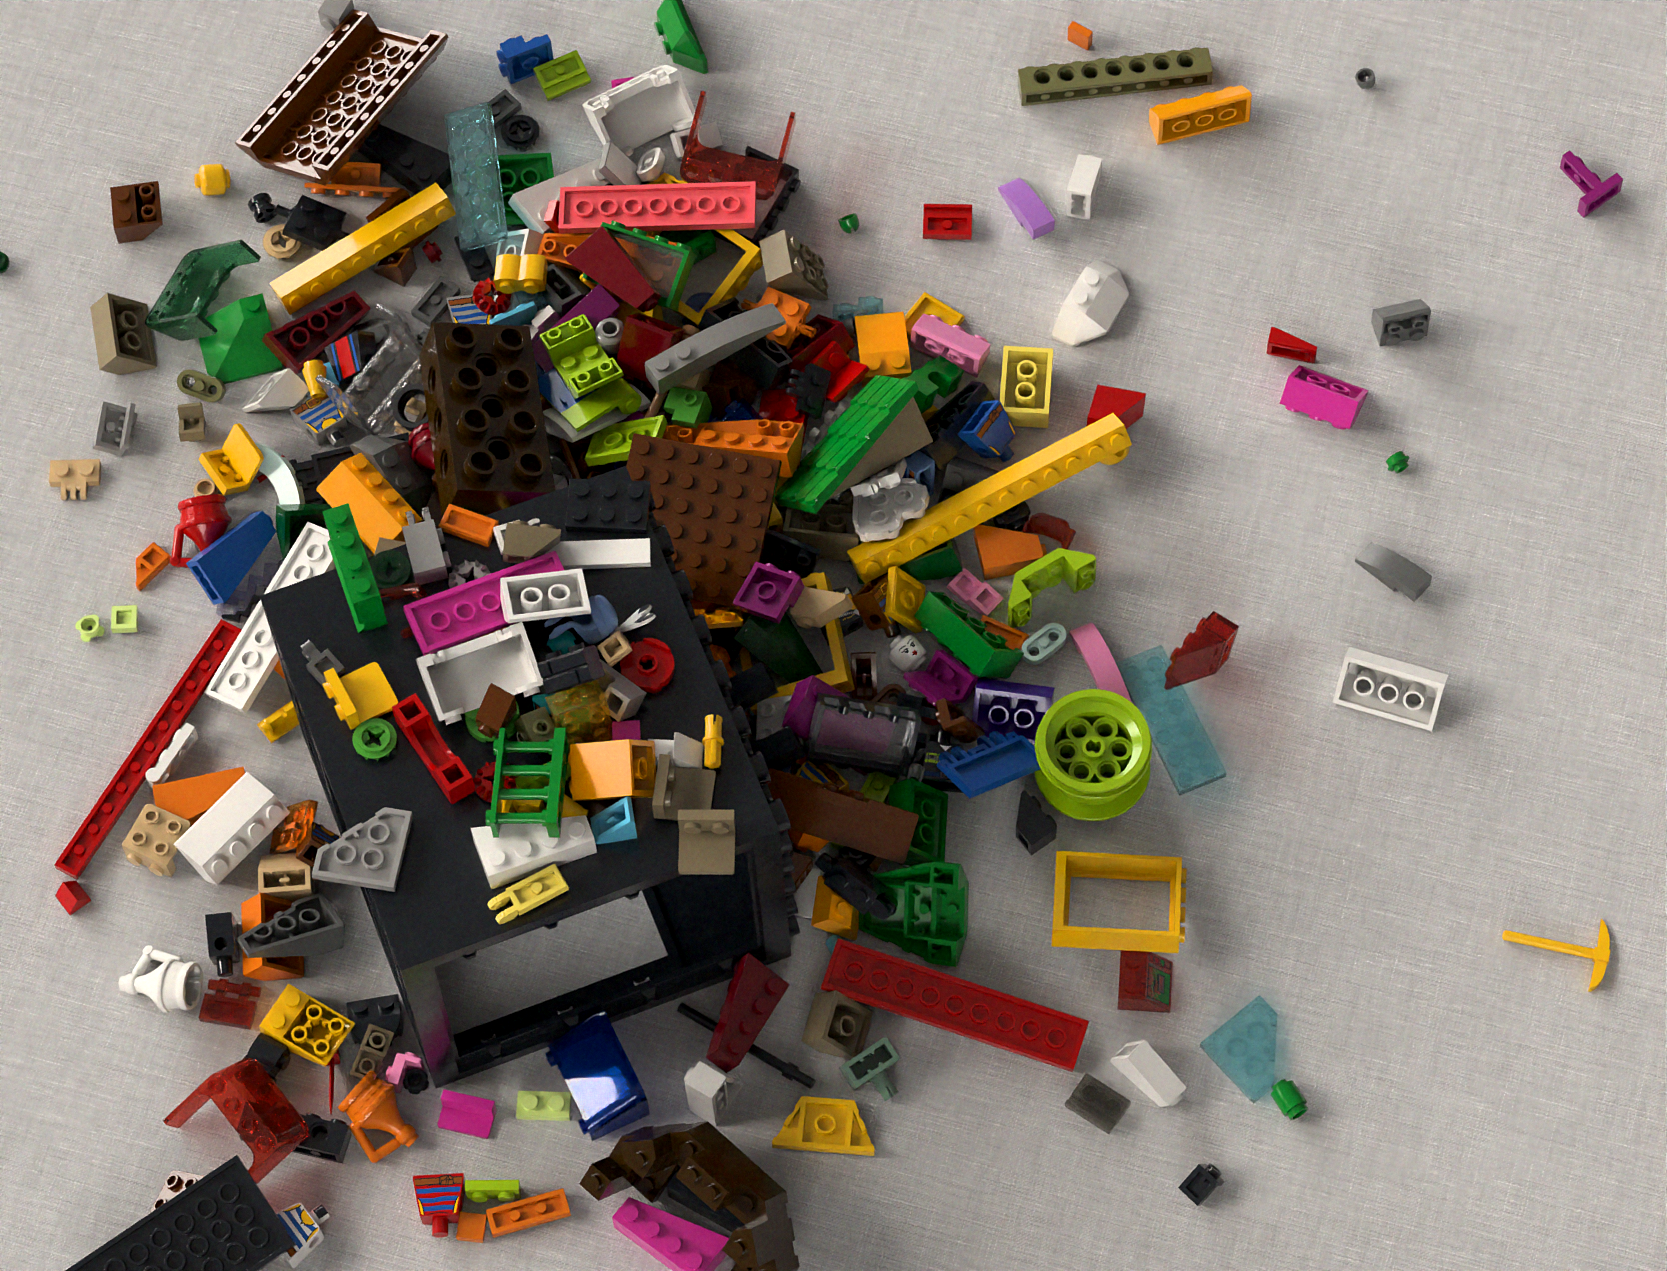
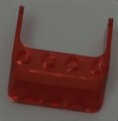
[680,91,796,200]
[163,1058,308,1184]

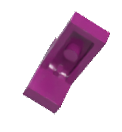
[1560,150,1623,218]

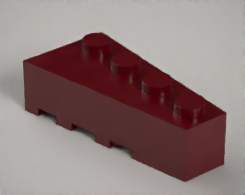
[262,290,371,375]
[706,953,790,1073]

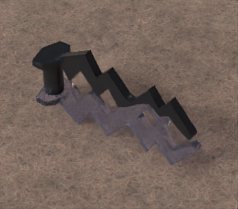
[216,559,284,623]

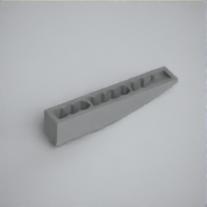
[645,303,786,395]

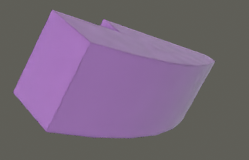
[998,178,1055,240]

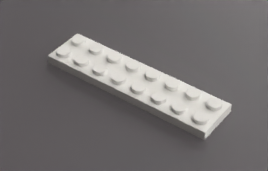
[204,522,335,714]

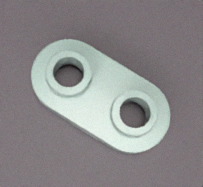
[1022,623,1066,665]

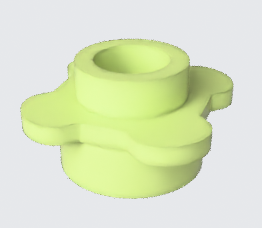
[75,615,105,642]

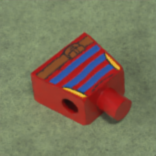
[413,1173,466,1238]

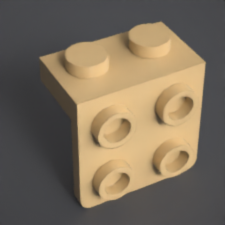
[121,804,191,878]

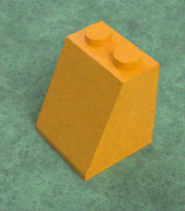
[568,739,656,801]

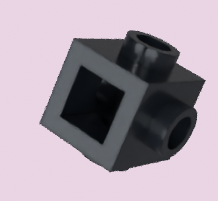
[993,501,1031,532]

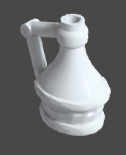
[119,945,203,1013]

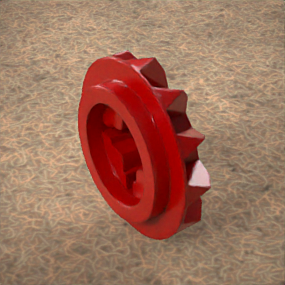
[473,278,512,315]
[474,762,518,803]

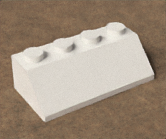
[1333,647,1448,731]
[174,772,290,885]

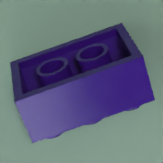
[972,678,1055,744]

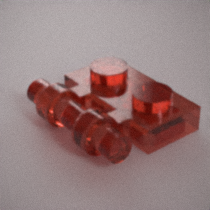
[198,978,261,1030]

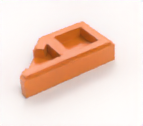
[136,542,171,591]

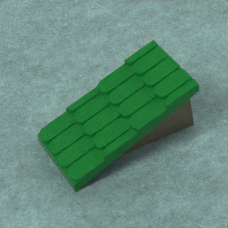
[775,375,933,514]

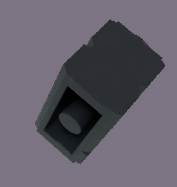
[537,643,605,695]

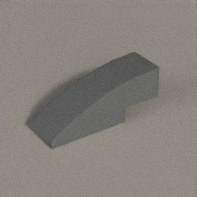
[1355,543,1432,602]

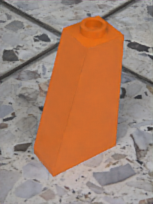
[152,766,251,826]

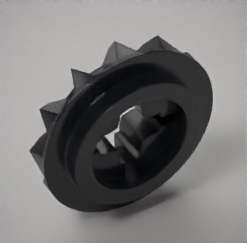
[501,115,540,150]

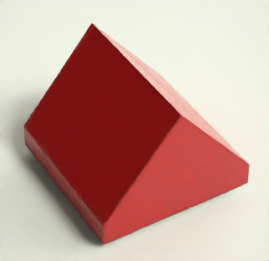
[55,881,91,915]

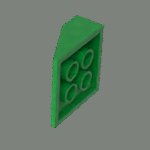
[475,152,554,227]
[195,293,283,388]

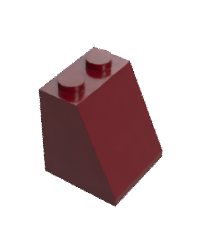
[616,312,685,389]

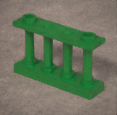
[486,728,569,838]

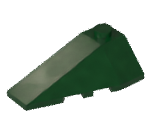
[276,504,332,560]
[857,537,963,584]
[733,612,823,683]

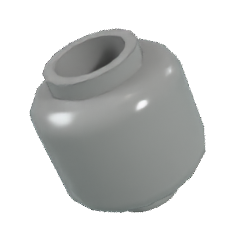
[595,318,624,355]

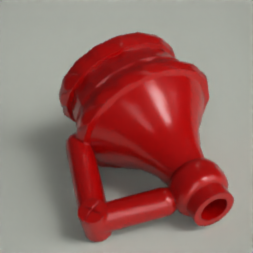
[170,494,232,568]

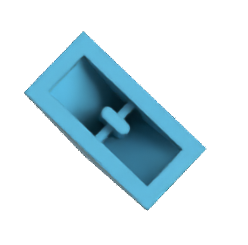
[590,796,637,844]

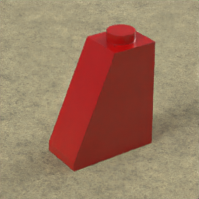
[1086,384,1146,429]

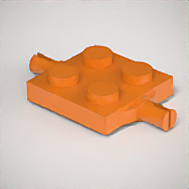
[741,286,817,350]

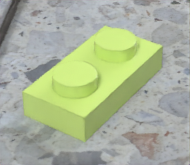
[516,1091,572,1121]

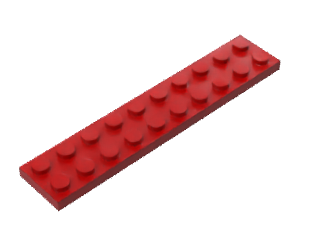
[821,938,1089,1072]

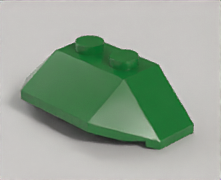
[654,0,708,74]

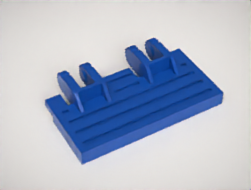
[937,730,1040,799]

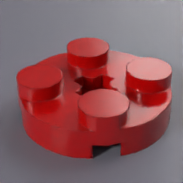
[620,638,675,693]

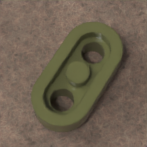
[177,369,226,402]

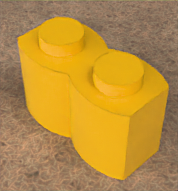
[494,254,548,294]

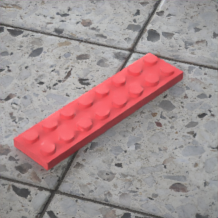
[558,181,756,234]

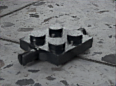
[274,195,350,251]

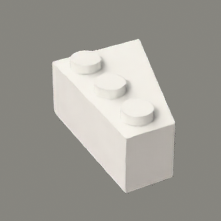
[684,1061,744,1126]

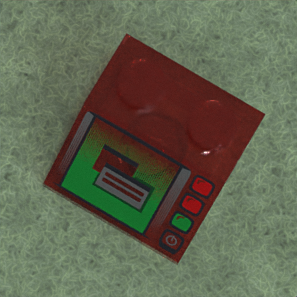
[1117,950,1173,1013]

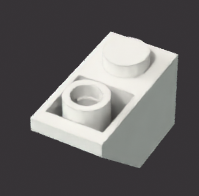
[670,121,723,158]

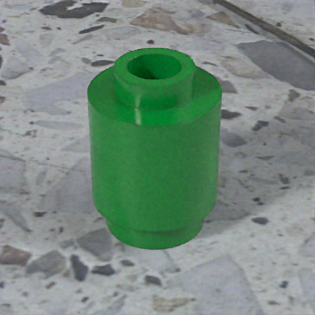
[1271,1079,1308,1120]

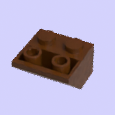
[110,181,163,244]

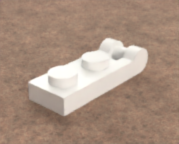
[146,722,199,791]

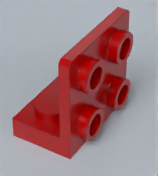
[801,340,870,403]

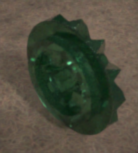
[369,550,411,592]

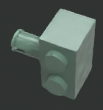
[839,1036,900,1101]

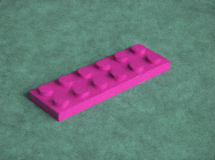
[403,551,564,656]

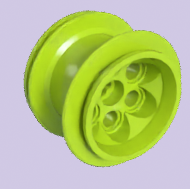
[1035,689,1152,821]

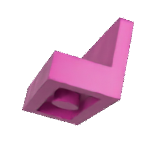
[437,1089,497,1139]

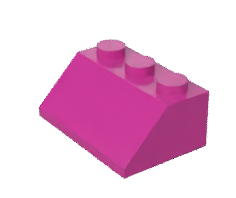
[1279,365,1369,430]

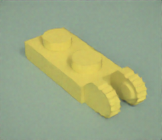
[487,864,569,924]

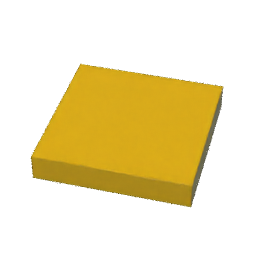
[904,292,965,339]
[885,566,926,633]

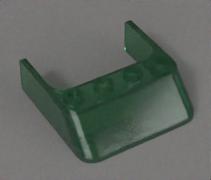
[145,240,261,341]

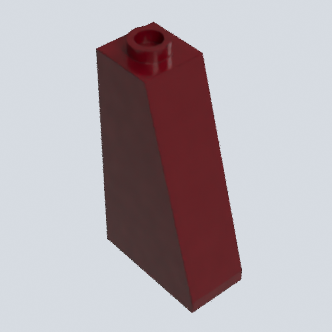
[565,226,662,313]

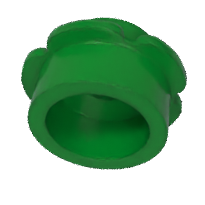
[1386,451,1410,473]

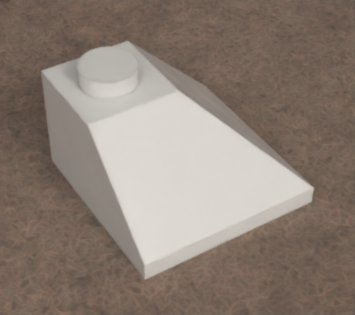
[242,368,309,413]

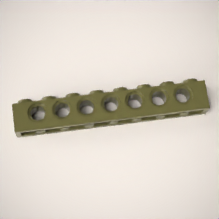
[1018,47,1213,106]

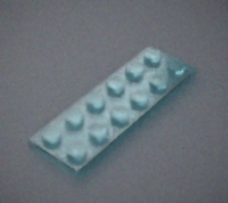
[444,102,508,252]
[1116,645,1227,796]

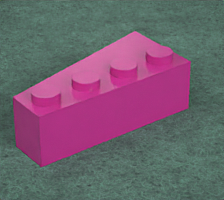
[612,1197,729,1271]

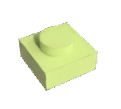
[111,605,139,633]

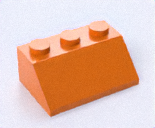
[241,893,304,981]

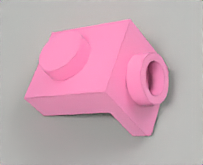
[385,1052,425,1093]

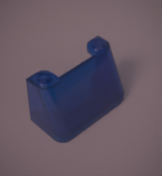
[545,1010,650,1141]

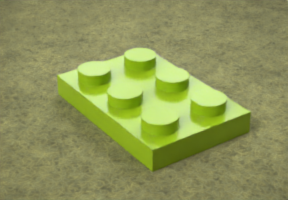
[585,415,668,466]

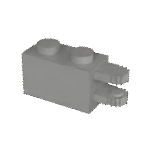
[402,507,451,586]

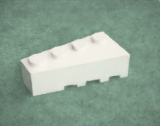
[508,158,611,234]
[471,815,597,889]

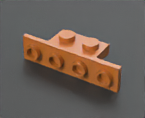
[304,162,400,198]

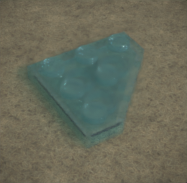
[1200,995,1277,1104]

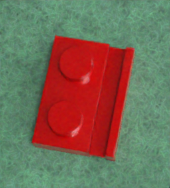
[923,204,972,240]

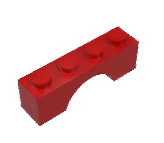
[392,693,476,804]

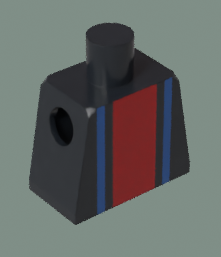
[325,330,378,393]

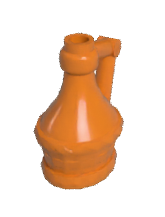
[338,1070,419,1163]

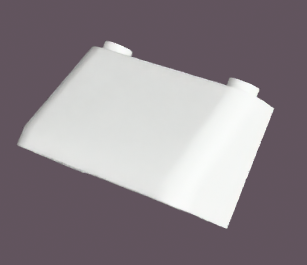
[583,65,700,159]
[416,622,543,725]

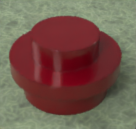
[422,240,443,264]

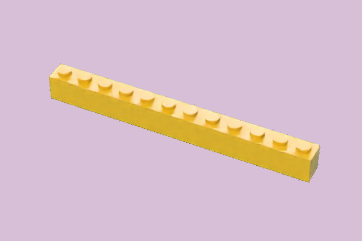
[847,413,1132,584]

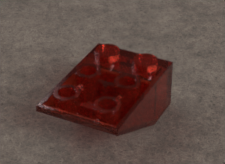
[1164,611,1239,690]

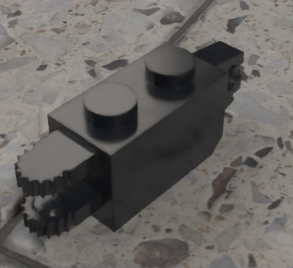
[814,853,897,920]

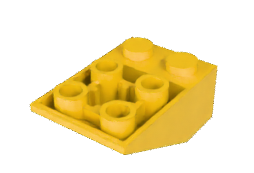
[259,983,355,1067]

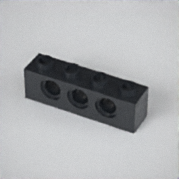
[237,1101,352,1164]

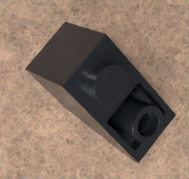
[1016,790,1057,856]

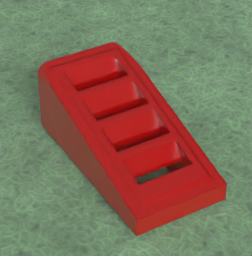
[1266,327,1317,364]

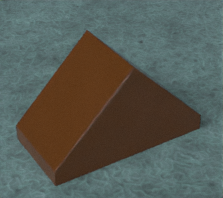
[372,248,417,287]
[850,652,877,701]

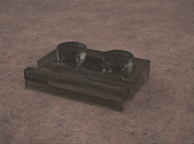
[1065,1073,1131,1135]

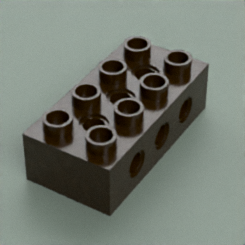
[419,322,556,517]

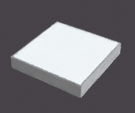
[598,140,642,185]

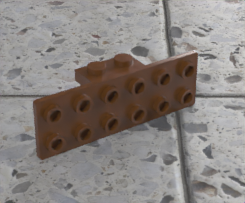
[767,768,919,864]

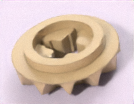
[263,224,302,261]

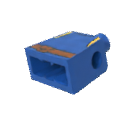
[958,400,1016,462]

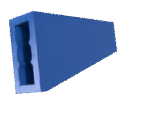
[186,511,276,605]

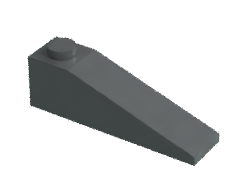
[237,892,345,958]

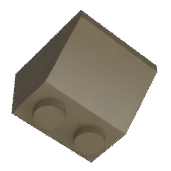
[801,990,873,1060]

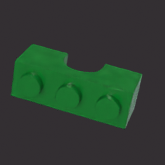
[902,355,964,414]

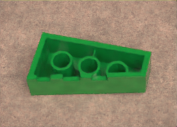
[914,591,1024,678]

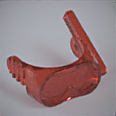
[1023,512,1076,550]
[379,583,428,638]

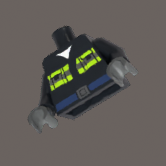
[906,731,964,793]

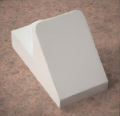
[648,732,704,769]

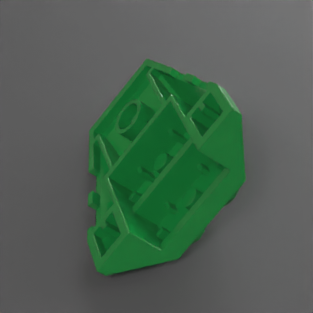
[858,861,969,967]

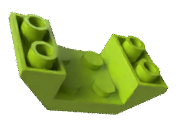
[539,314,624,399]
[1008,548,1096,628]

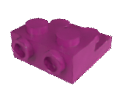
[732,562,805,624]

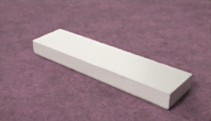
[545,538,651,570]

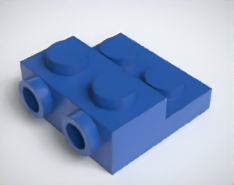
[496,34,554,84]

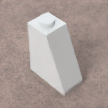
[1066,154,1102,220]
[1109,1040,1187,1107]

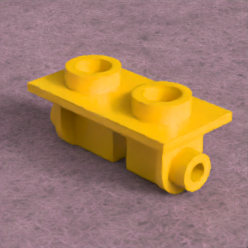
[257,700,299,744]

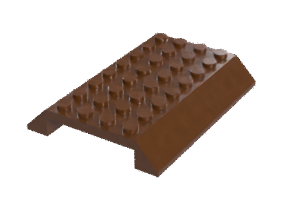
[235,9,449,186]

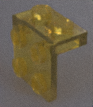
[545,680,613,754]

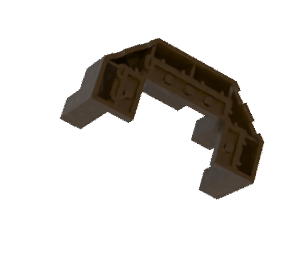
[579,1121,800,1271]

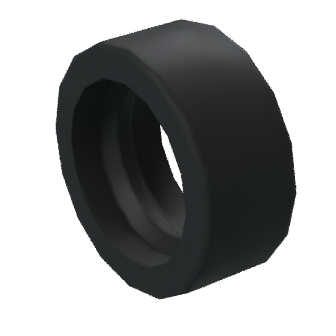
[392,383,428,432]

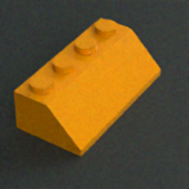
[1149,85,1252,145]
[316,453,423,553]

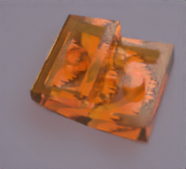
[269,799,318,855]

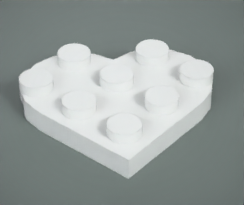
[852,478,929,542]

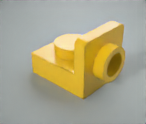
[502,800,545,813]

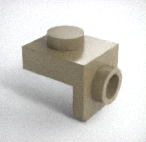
[177,402,206,442]

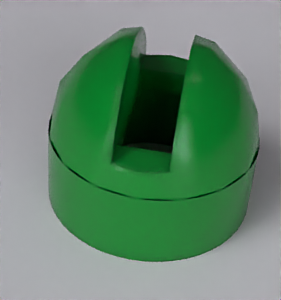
[838,213,859,234]

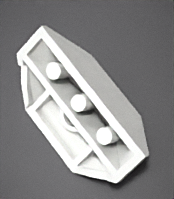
[1051,260,1130,347]

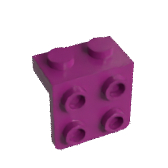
[903,649,979,706]

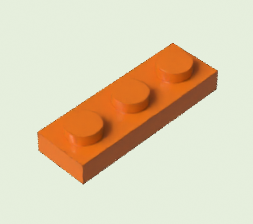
[486,1188,571,1238]

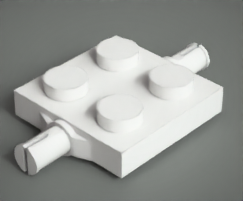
[850,458,907,497]

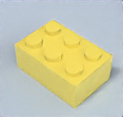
[1000,346,1053,428]

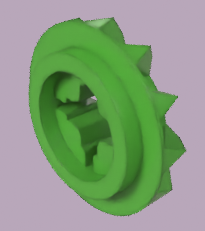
[352,718,397,761]

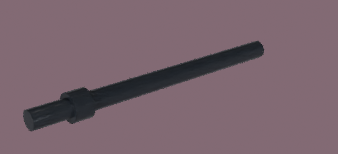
[677,1002,816,1089]

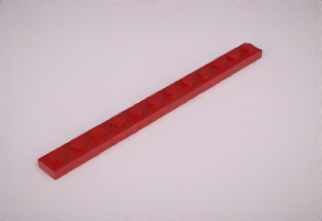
[54,619,242,880]

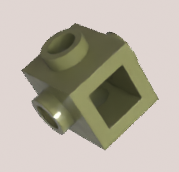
[514,706,558,742]

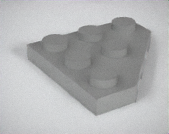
[312,807,413,892]

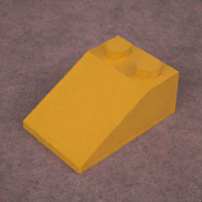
[854,311,912,387]

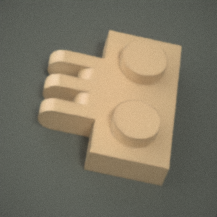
[49,459,101,500]

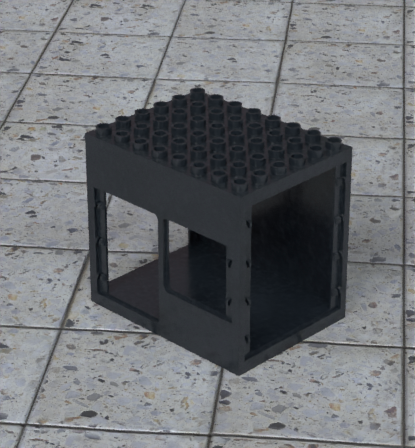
[260,466,800,1089]

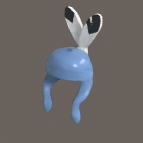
[545,595,656,644]

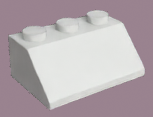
[500,568,591,623]

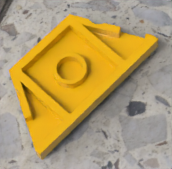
[772,1096,875,1156]

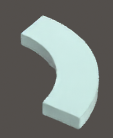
[254,442,305,505]

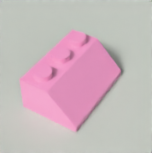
[910,314,991,378]

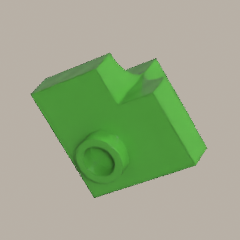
[664,387,713,429]

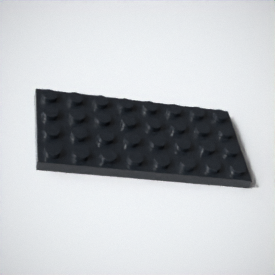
[65,1155,296,1271]

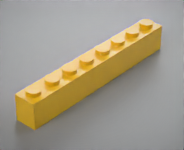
[270,183,456,315]

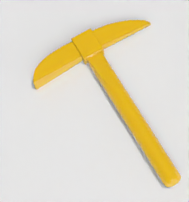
[1502,919,1611,992]

